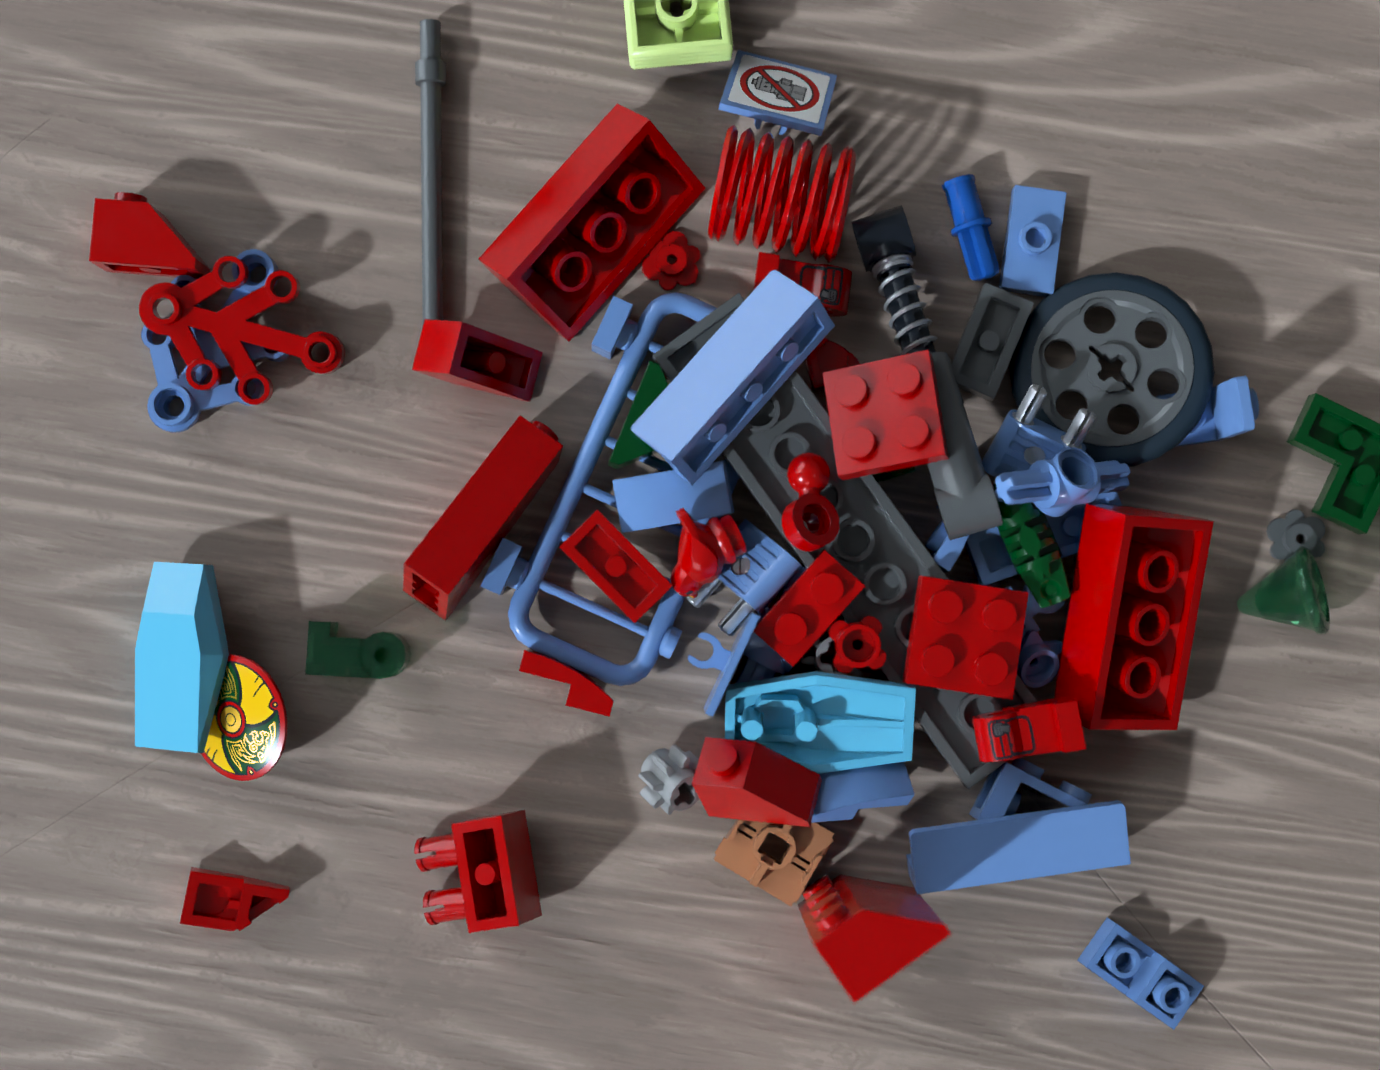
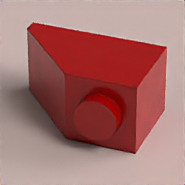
[89,192,210,279]
[412,319,543,402]
[692,737,822,827]

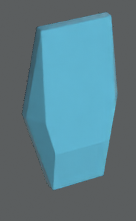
[135,562,229,753]
[725,671,916,774]

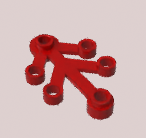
[139,256,345,405]

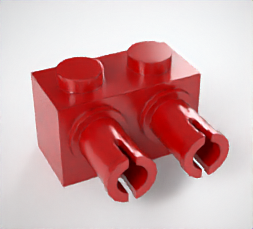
[414,810,542,933]

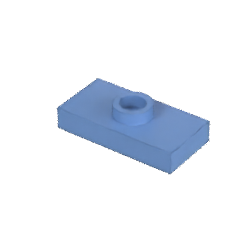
[999,185,1067,297]

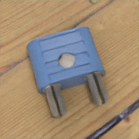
[982,384,1096,478]
[686,519,802,636]

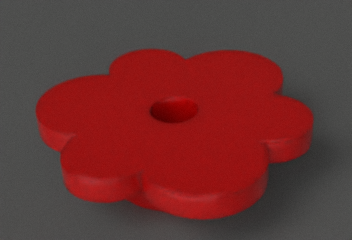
[642,231,700,291]

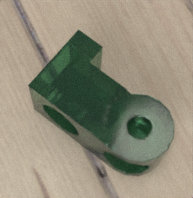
[305,621,411,679]

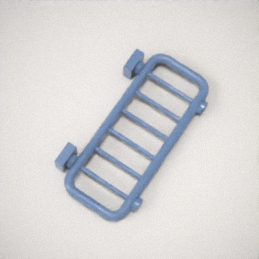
[481,292,740,686]

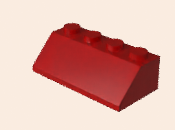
[478,104,705,342]
[1054,503,1214,730]
[798,874,952,1004]

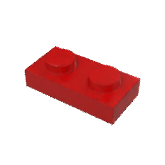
[559,509,673,624]
[753,549,865,667]

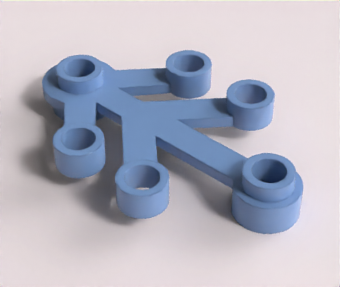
[141,249,290,433]

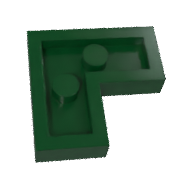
[1287,393,1380,535]

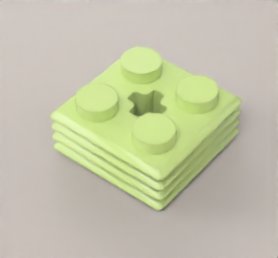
[624,0,733,69]

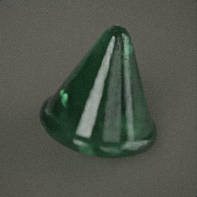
[1237,546,1330,635]

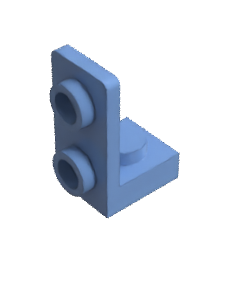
[1156,376,1259,447]
[969,758,1092,820]

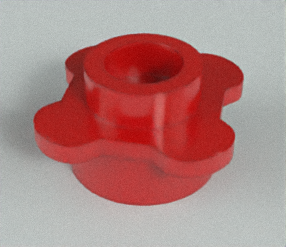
[828,616,886,673]

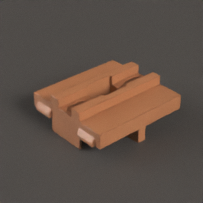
[713,819,835,907]

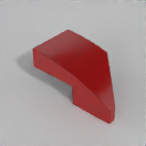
[519,649,614,717]
[180,867,290,932]

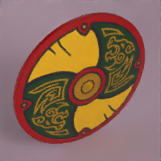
[201,654,288,781]

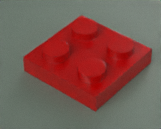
[823,350,949,480]
[902,576,1029,700]

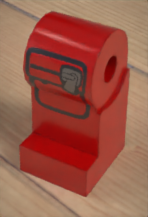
[753,252,852,317]
[972,696,1086,762]

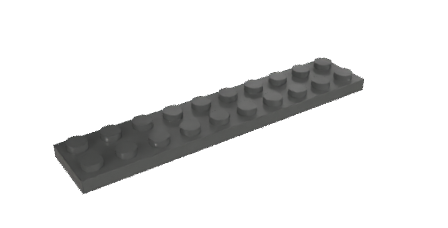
[652,293,1037,789]

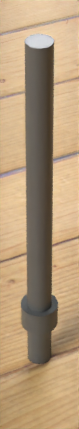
[415,19,446,328]

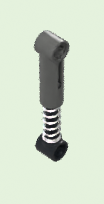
[851,205,1003,541]

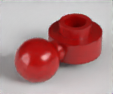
[782,452,840,552]

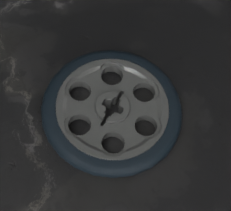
[1010,272,1215,467]

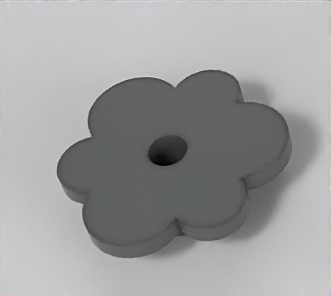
[1267,510,1326,570]

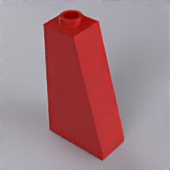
[403,415,563,621]

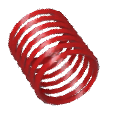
[708,125,857,263]

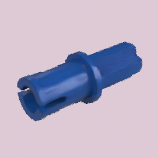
[942,174,1000,281]

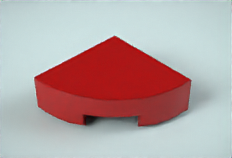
[805,338,860,391]

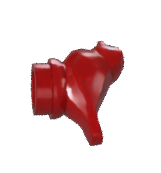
[670,508,747,598]

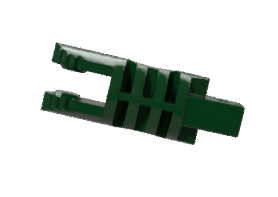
[993,484,1071,608]

